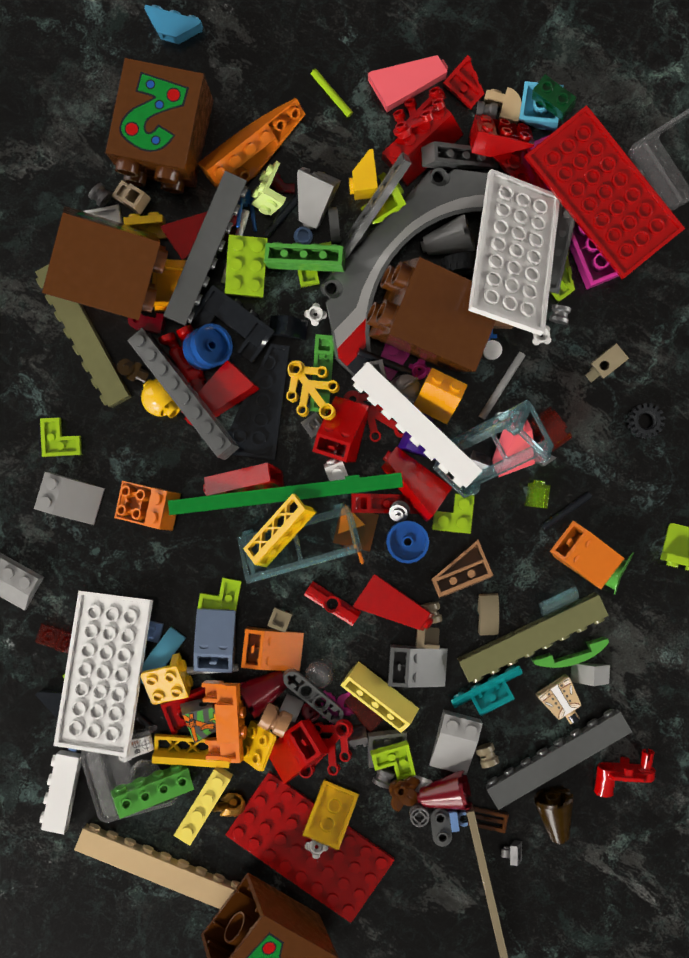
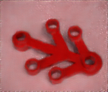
[393,86,446,139]
[343,390,404,442]
[299,719,353,778]

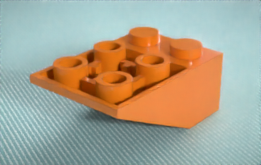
[114,481,181,531]
[550,521,624,589]
[241,626,304,671]

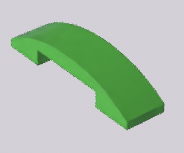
[309,334,334,413]
[531,637,609,668]

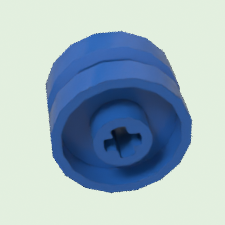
[182,323,233,371]
[386,520,429,563]

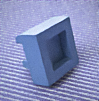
[147,621,164,643]
[448,809,468,832]

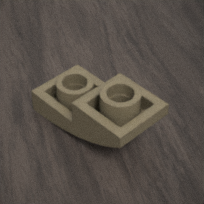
[478,593,499,635]

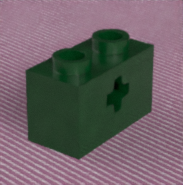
[532,74,576,121]

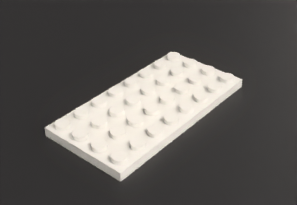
[468,169,560,336]
[54,591,153,757]

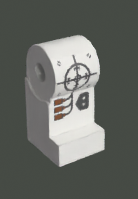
[118,733,154,762]

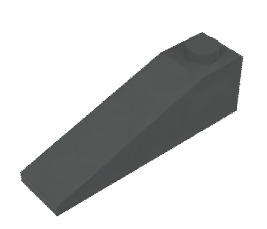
[421,141,499,169]

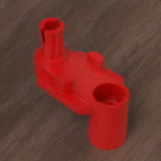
[594,749,656,798]

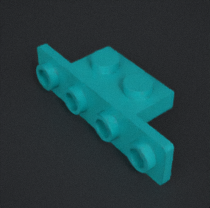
[451,666,522,716]

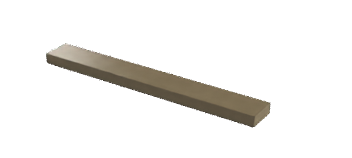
[466,805,508,958]

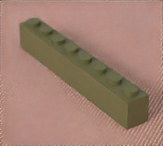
[35,264,132,408]
[457,592,609,683]

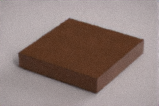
[333,507,379,552]

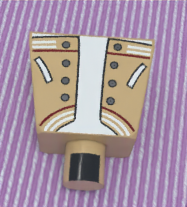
[535,674,581,724]

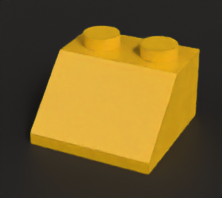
[349,149,378,200]

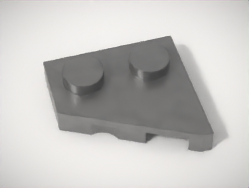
[368,729,407,768]

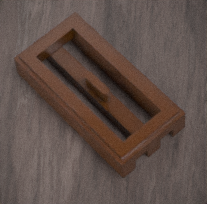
[467,805,509,833]

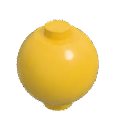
[141,379,180,418]

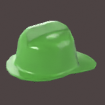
[605,552,634,595]

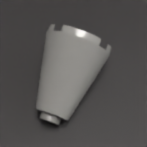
[420,214,476,255]

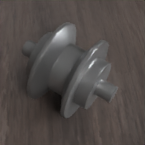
[389,500,410,522]

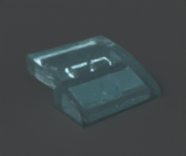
[538,586,579,617]

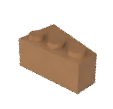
[432,540,493,598]

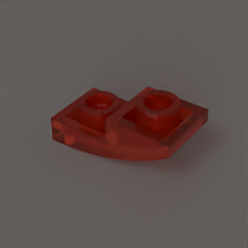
[35,623,72,654]
[344,694,384,732]

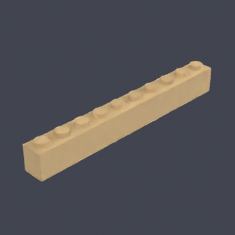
[74,823,240,909]

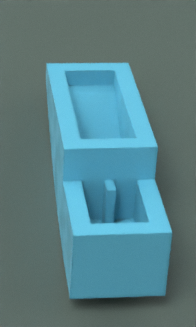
[141,627,186,684]

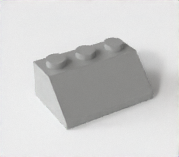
[0,553,44,610]

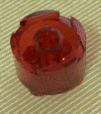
[529,407,572,453]

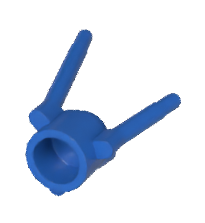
[236,189,257,232]

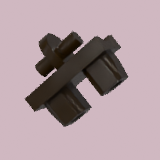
[117,359,150,383]

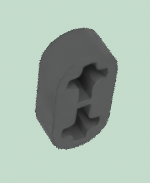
[328,207,341,244]

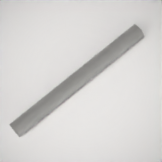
[479,351,526,420]

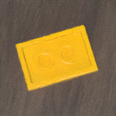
[302,780,359,851]

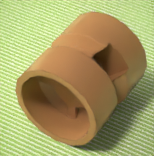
[257,703,293,738]

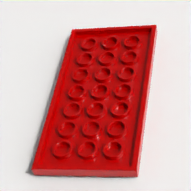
[524,105,685,279]
[225,771,395,923]

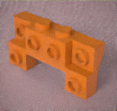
[201,680,247,763]

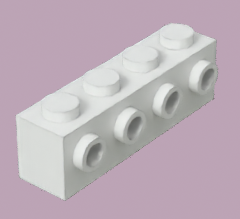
[40,750,83,834]

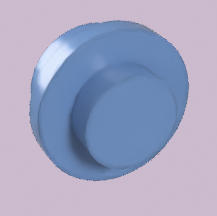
[294,227,313,245]

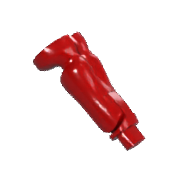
[158,325,206,393]

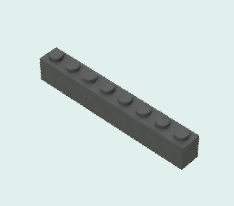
[163,171,249,326]
[127,328,240,460]
[485,708,632,810]

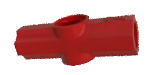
[304,581,361,626]

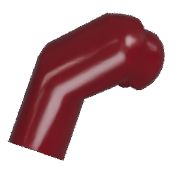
[271,172,295,193]

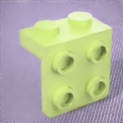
[251,161,286,216]

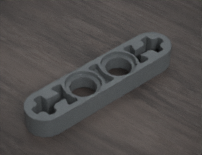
[283,668,344,723]

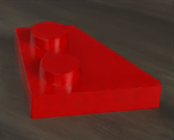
[443,55,485,110]

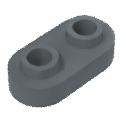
[430,808,452,847]

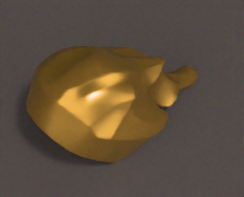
[211,793,246,817]

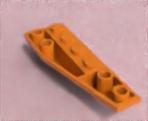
[198,98,306,189]

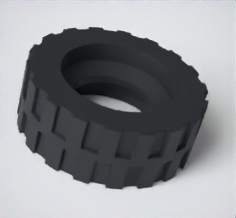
[442,252,476,277]

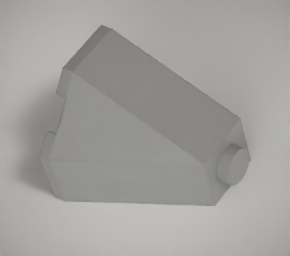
[297,167,341,229]

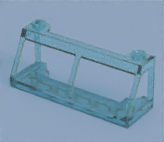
[433,400,554,498]
[237,503,363,584]

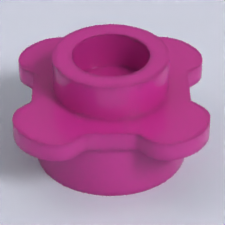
[408,359,431,380]

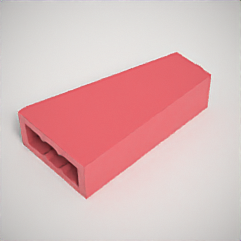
[368,55,448,112]
[492,414,535,477]

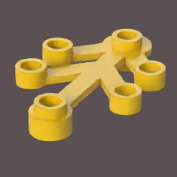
[286,360,340,420]

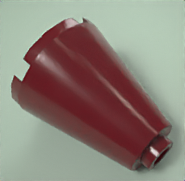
[240,671,291,719]
[417,770,472,810]

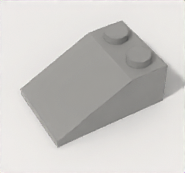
[34,472,105,525]
[429,709,483,775]

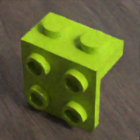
[361,172,406,224]
[660,523,689,570]

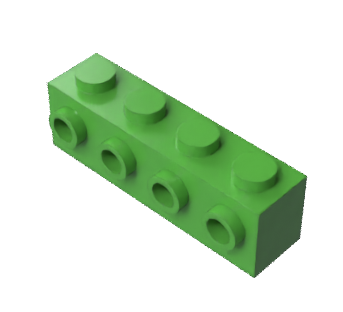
[264,242,346,272]
[110,765,194,819]

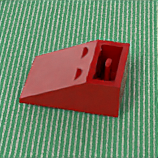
[469,114,535,157]
[312,396,370,462]
[269,719,330,784]

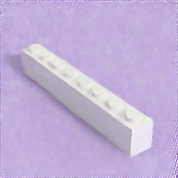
[352,362,482,488]

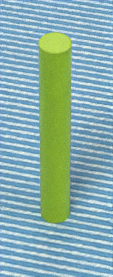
[311,69,353,118]

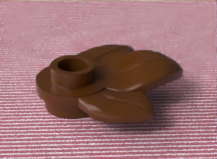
[389,776,420,812]

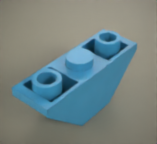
[144,5,203,44]

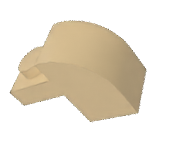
[484,87,522,124]
[111,180,151,215]

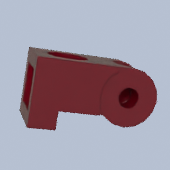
[128,313,167,335]

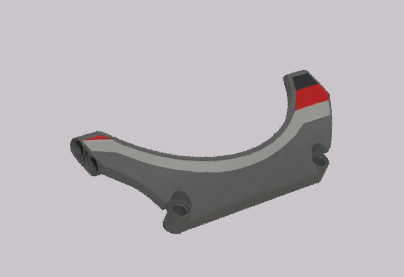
[320,168,488,377]

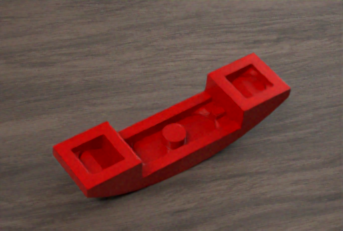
[351,493,419,514]

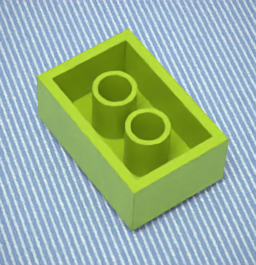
[225,235,268,299]

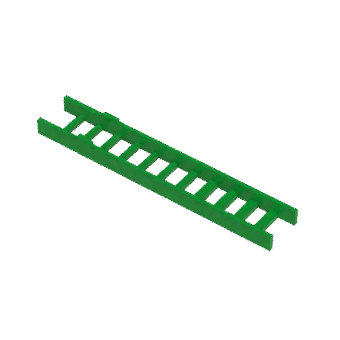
[168,473,403,515]

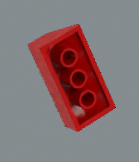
[382,107,464,186]

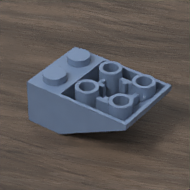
[194,608,236,673]

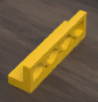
[243,494,316,567]
[152,733,230,768]

